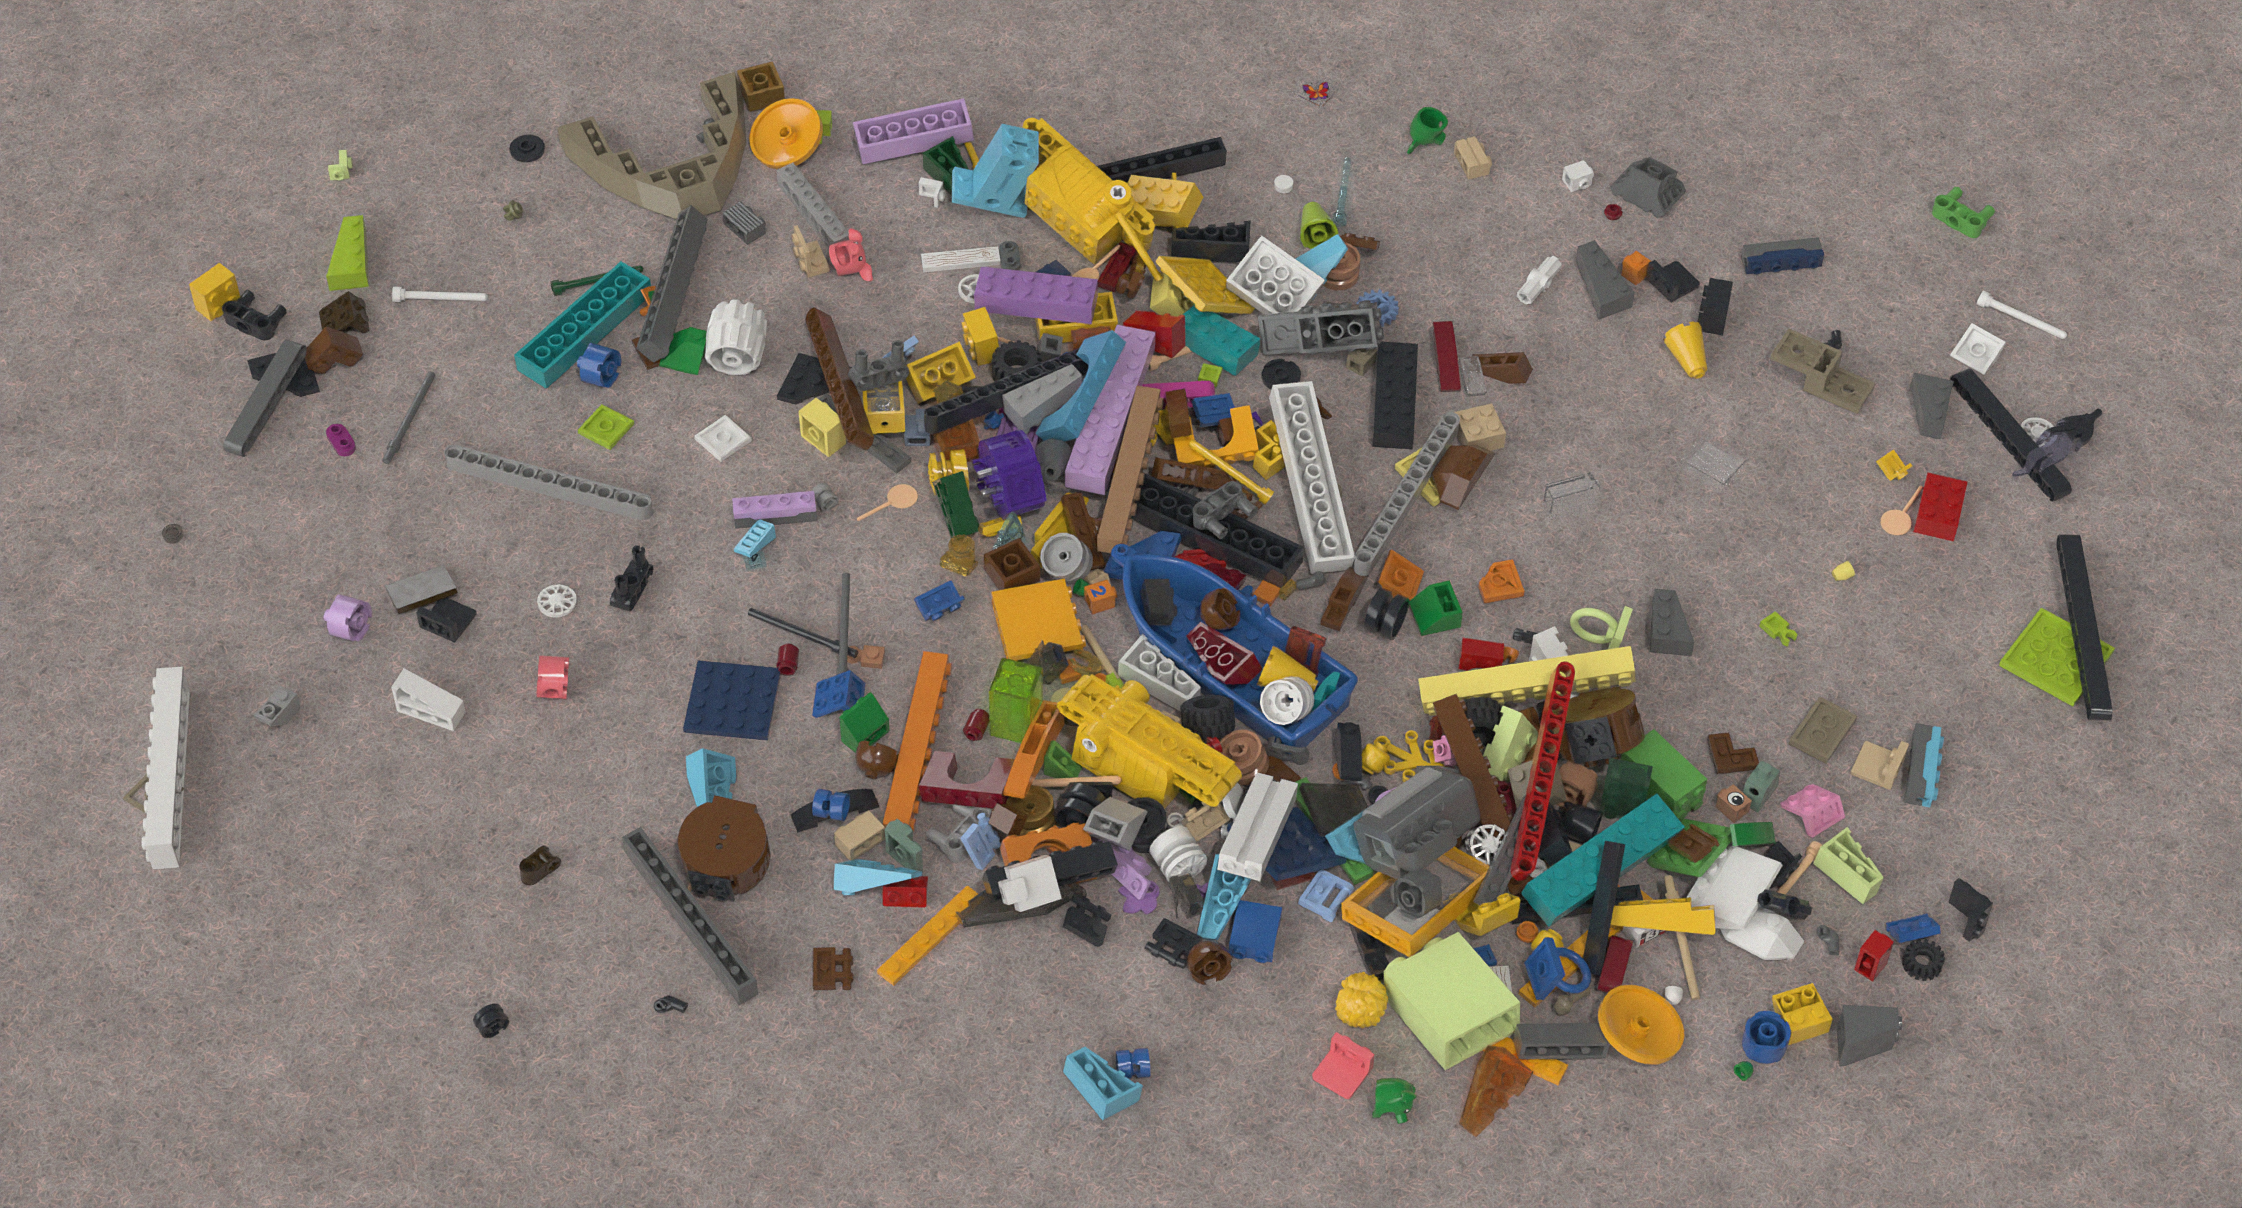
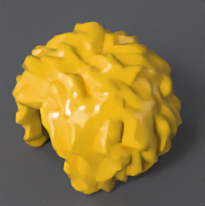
[1335,972,1388,1028]

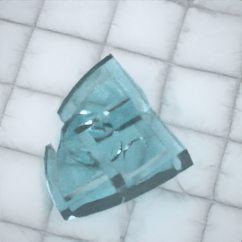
[993,512,1026,550]

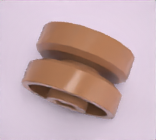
[1322,242,1360,290]
[1220,730,1269,785]

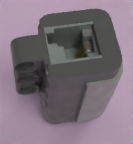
[1353,767,1481,879]

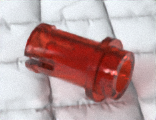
[1428,716,1443,741]

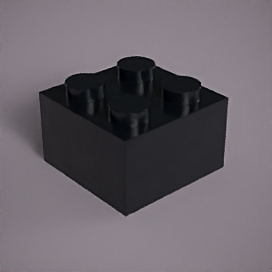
[1697,278,1733,336]

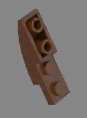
[1320,567,1369,632]

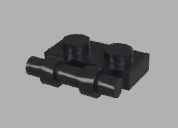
[1062,894,1112,947]
[1145,918,1202,969]

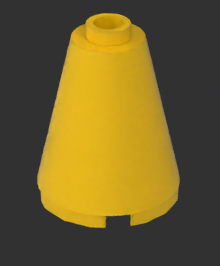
[1663,321,1707,379]
[1257,646,1318,692]

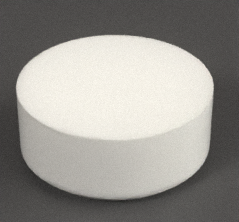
[1274,175,1293,193]

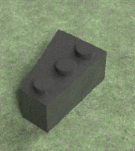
[1910,373,1953,439]
[1650,589,1695,656]

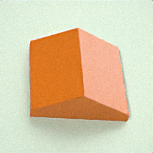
[1378,549,1424,600]

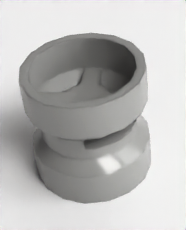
[812,483,839,511]

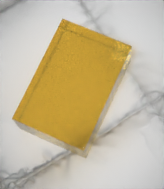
[1279,579,1297,601]

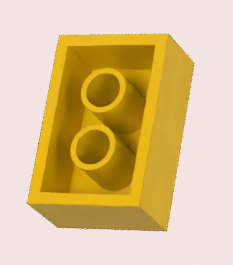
[906,341,976,404]

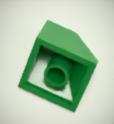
[659,327,707,375]

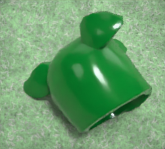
[1407,107,1448,155]
[1372,1078,1417,1124]

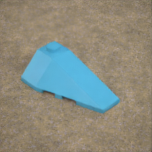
[1296,234,1348,302]
[686,748,736,807]
[1197,854,1251,940]
[834,859,922,895]

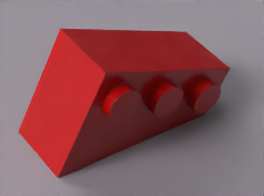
[1123,310,1186,358]

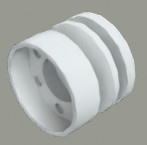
[1260,676,1314,725]
[1149,826,1207,885]

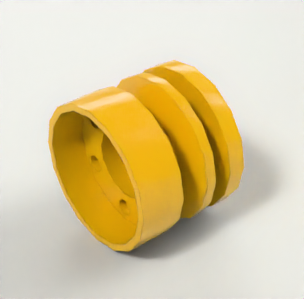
[928,449,969,495]

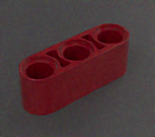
[1597,935,1634,993]

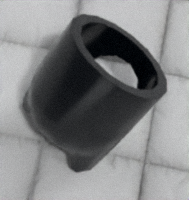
[1562,802,1603,843]

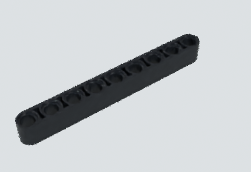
[1950,368,2072,502]

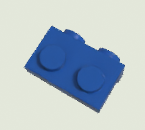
[914,580,965,621]

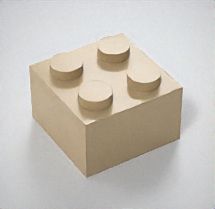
[1454,403,1506,451]

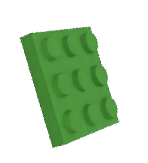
[1647,819,1732,877]

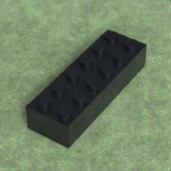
[1372,341,1418,450]

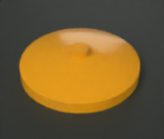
[749,98,823,169]
[1598,985,1684,1065]

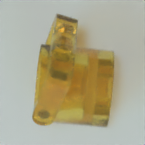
[940,535,978,576]

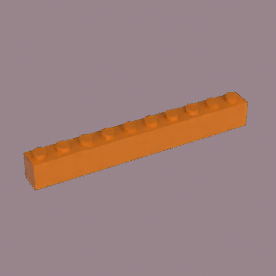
[883,651,952,832]

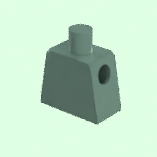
[1743,761,1780,813]

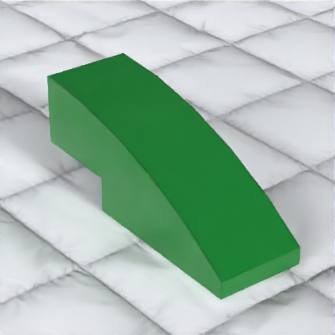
[1730,822,1775,847]

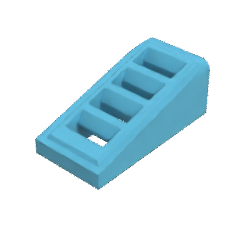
[734,519,776,557]

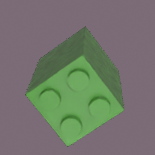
[1618,729,1707,821]

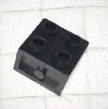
[416,597,477,643]

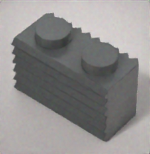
[723,201,766,245]

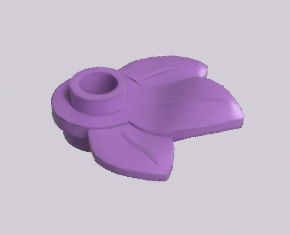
[1118,880,1160,914]

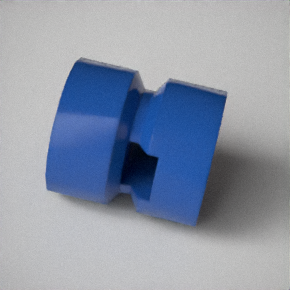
[812,789,850,821]
[1116,1048,1151,1079]

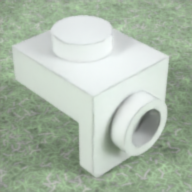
[919,177,946,208]

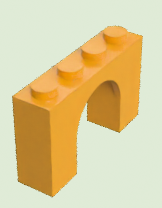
[1173,405,1259,468]

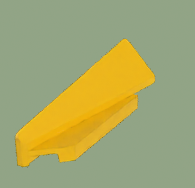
[1031,492,1089,569]
[1611,897,1716,935]

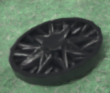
[509,135,545,162]

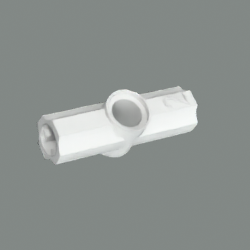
[1517,256,1562,305]

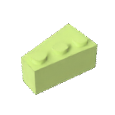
[1483,706,1538,782]
[1813,827,1884,904]

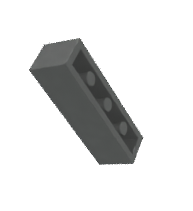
[1513,1023,1610,1059]

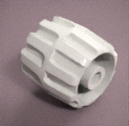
[705,299,767,375]

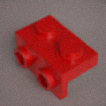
[883,875,928,908]

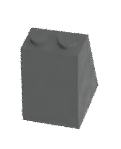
[1837,1005,1902,1066]

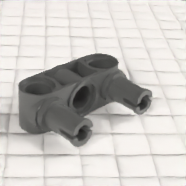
[848,340,909,391]
[1193,481,1258,539]

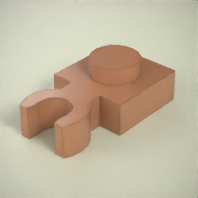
[847,645,885,669]

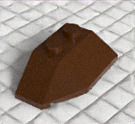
[1432,445,1495,510]

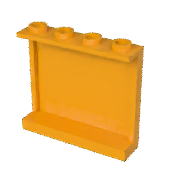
[991,579,1086,669]

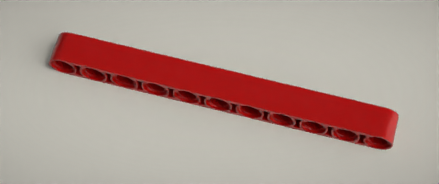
[1510,661,1575,881]

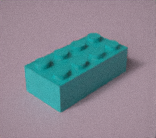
[1183,304,1261,376]

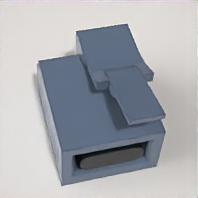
[904,409,930,446]

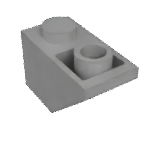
[254,686,301,726]

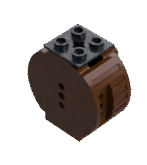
[1552,686,1645,768]
[678,795,771,901]

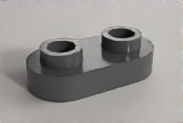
[999,241,1021,271]

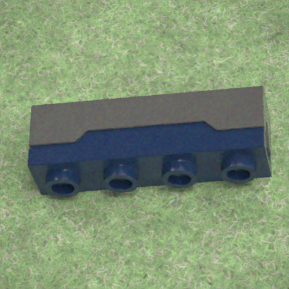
[1741,237,1824,275]

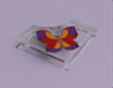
[1290,77,1342,110]

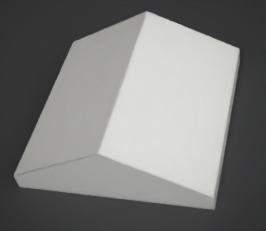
[1950,323,2006,375]

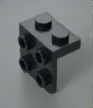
[1646,260,1700,302]
[1949,878,1993,942]

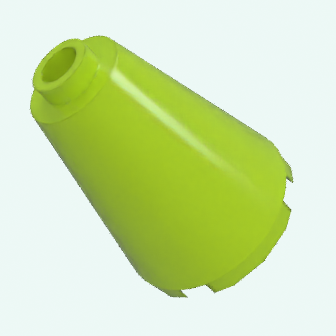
[1300,202,1338,249]

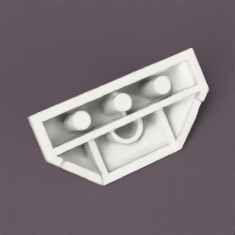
[1720,905,1804,960]

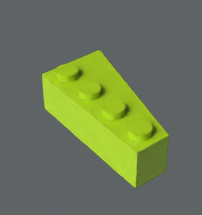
[326,215,369,291]

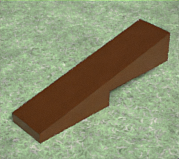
[1165,388,1192,438]
[1151,457,1236,490]

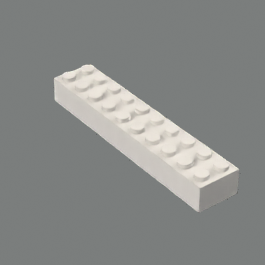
[1269,381,1355,574]
[142,667,190,869]

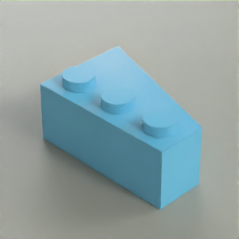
[1063,1047,1143,1120]

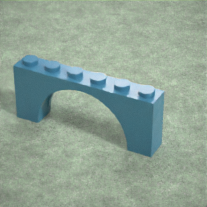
[1036,330,1126,441]

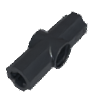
[1757,889,1812,920]

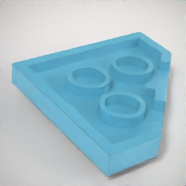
[1325,804,1373,864]

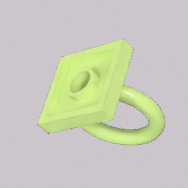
[1570,606,1633,649]

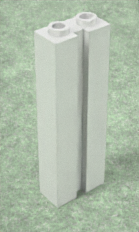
[1218,772,1298,881]

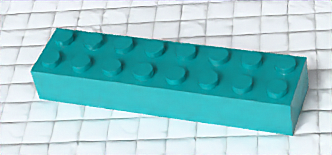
[514,261,651,389]
[1521,794,1685,927]

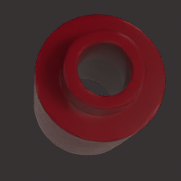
[777,643,799,676]
[963,709,990,741]

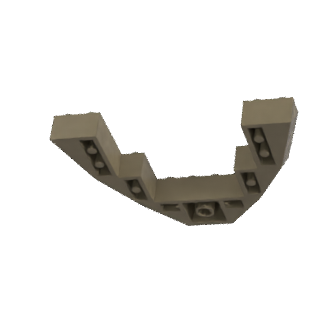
[557,72,746,219]

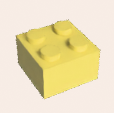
[799,398,846,457]

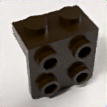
[319,291,370,334]

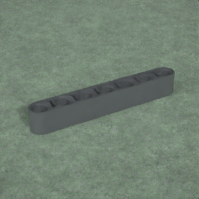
[223,339,307,457]

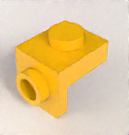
[1876,449,1912,481]

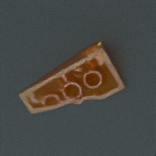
[1459,1045,1534,1137]

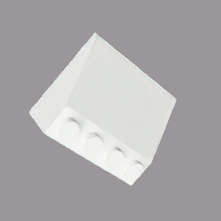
[1226,235,1325,314]
[1687,846,1783,930]

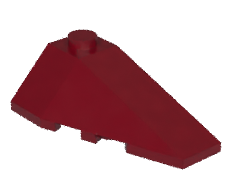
[1186,622,1263,684]

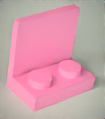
[1780,784,1845,838]

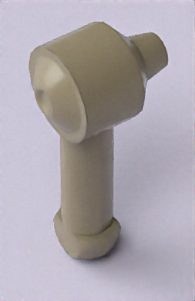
[1554,987,1590,1016]

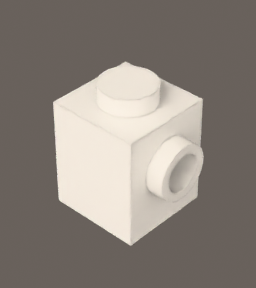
[1562,160,1594,192]

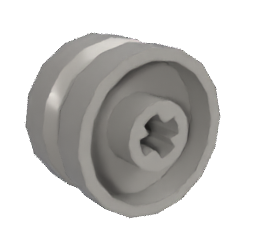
[1040,533,1093,584]

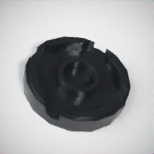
[1261,358,1301,390]

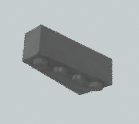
[1576,240,1635,320]

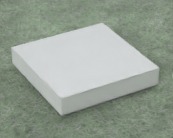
[695,415,752,462]

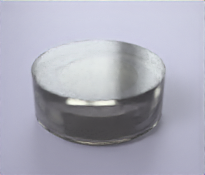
[162,524,184,544]

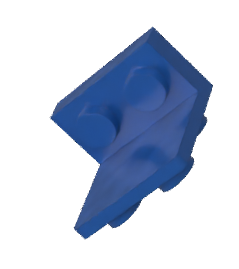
[812,670,866,718]

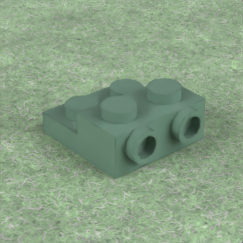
[885,819,923,873]

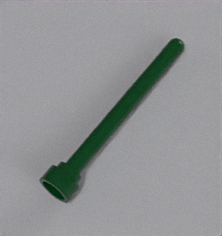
[550,265,644,296]

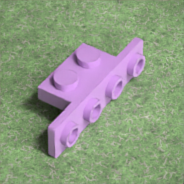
[1091,836,1152,900]

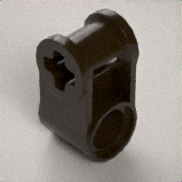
[519,845,561,886]

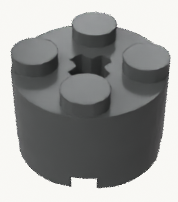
[1391,868,1442,920]

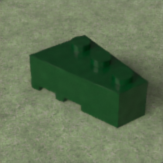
[923,136,969,196]
[932,471,979,540]

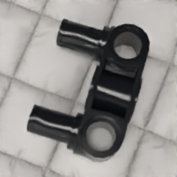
[222,290,287,341]
[610,545,654,612]

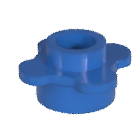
[983,411,1004,430]

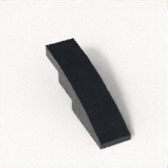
[1349,907,1389,980]

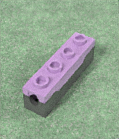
[732,491,817,529]

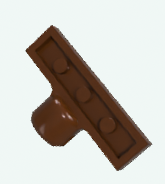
[1115,252,1146,299]
[1061,493,1105,570]

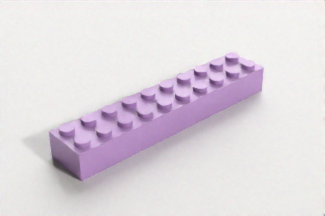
[1065,325,1155,495]

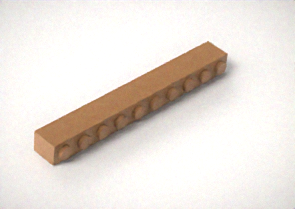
[1097,386,1164,553]

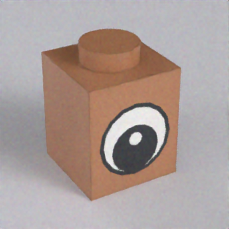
[1715,784,1752,823]

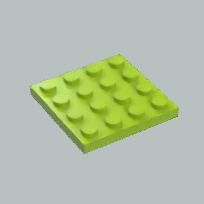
[1999,608,2115,707]

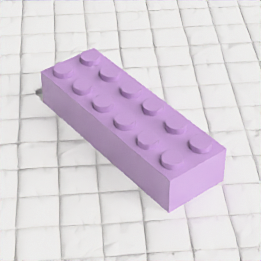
[853,98,974,164]

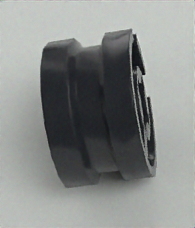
[473,1003,510,1038]

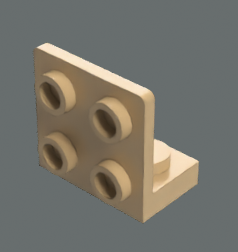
[791,225,830,278]
[1851,741,1909,790]

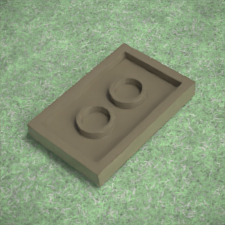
[1789,697,1857,764]

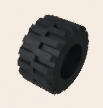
[992,340,1042,381]
[1180,695,1236,740]
[1464,696,1503,747]

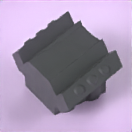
[1610,157,1686,218]

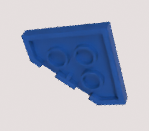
[1104,531,1181,580]

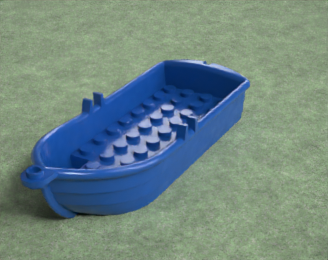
[1111,544,1358,754]

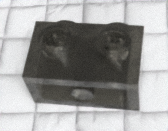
[1140,579,1177,625]

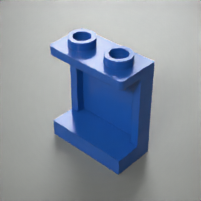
[1229,900,1282,963]

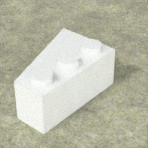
[391,668,466,731]

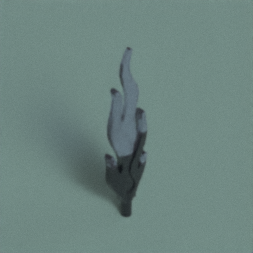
[2012,408,2102,476]

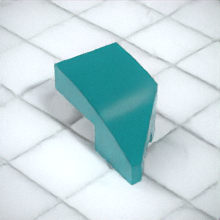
[1312,671,1340,712]

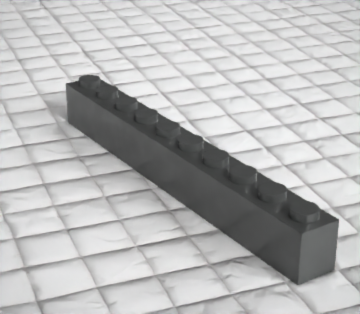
[636,205,708,363]
[622,827,758,1005]

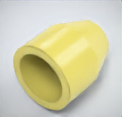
[1832,561,1855,581]

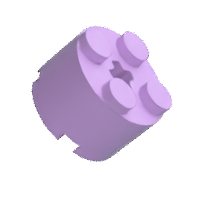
[324,594,372,641]

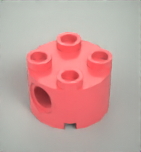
[537,656,569,699]

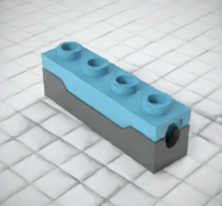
[1904,723,1944,807]

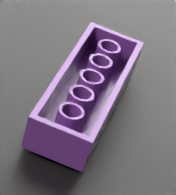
[974,267,1098,324]

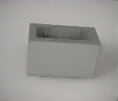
[1083,797,1147,851]

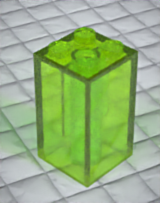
[989,658,1043,743]

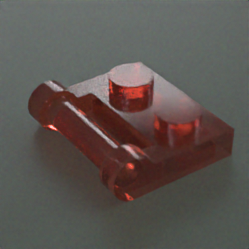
[1285,625,1327,678]

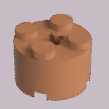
[1556,761,1598,810]

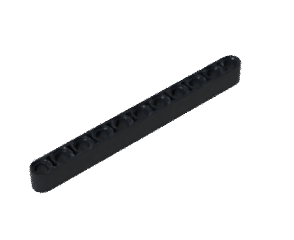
[924,348,1089,434]
[2056,534,2113,721]

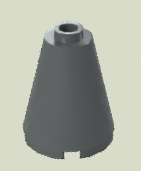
[1035,439,1072,481]

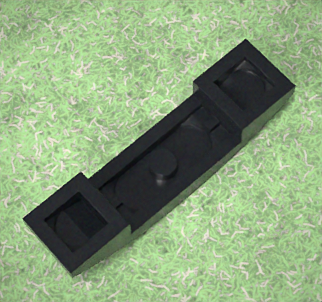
[790,789,879,833]

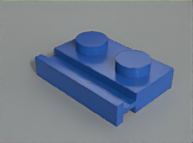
[1192,393,1235,427]
[1886,914,1941,943]

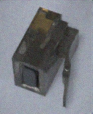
[1025,640,1069,685]
[1169,873,1203,919]

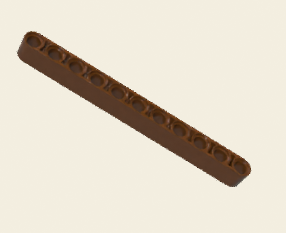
[805,307,874,451]

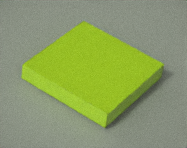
[578,404,634,450]

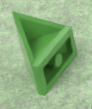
[1044,740,1082,778]

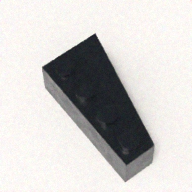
[1171,220,1251,263]

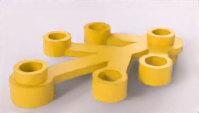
[1374,730,1446,782]

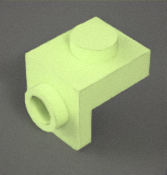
[328,150,353,180]

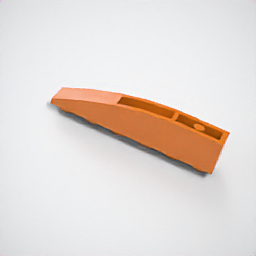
[1003,700,1064,799]

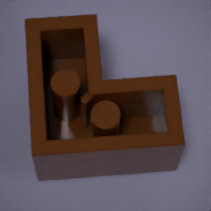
[305,326,363,374]

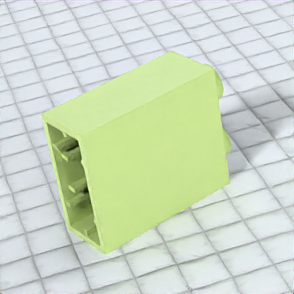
[1384,932,1520,1070]

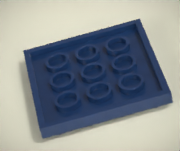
[683,660,781,741]
[1227,806,1347,881]

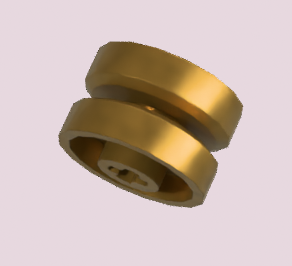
[1006,785,1056,837]

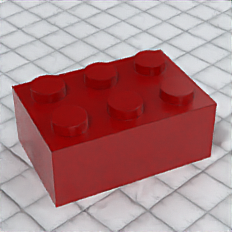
[1913,472,1968,542]

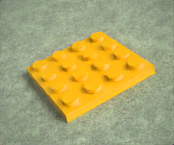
[1156,256,1255,314]

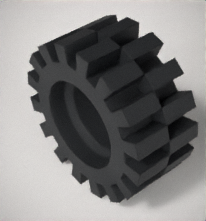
[1902,939,1945,981]

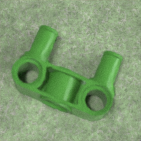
[1932,187,1995,238]

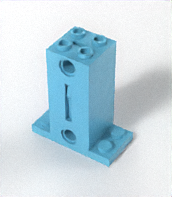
[952,124,1039,218]

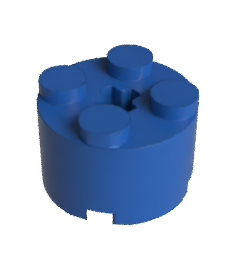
[577,343,622,388]
[1742,1011,1791,1064]

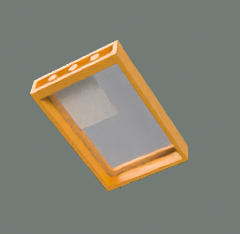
[1341,846,1490,957]

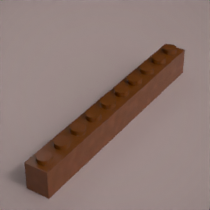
[1433,693,1534,899]

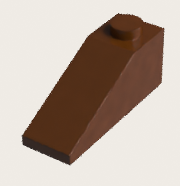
[1466,352,1533,384]

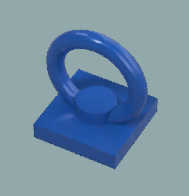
[1524,937,1591,1000]

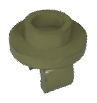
[503,200,523,221]

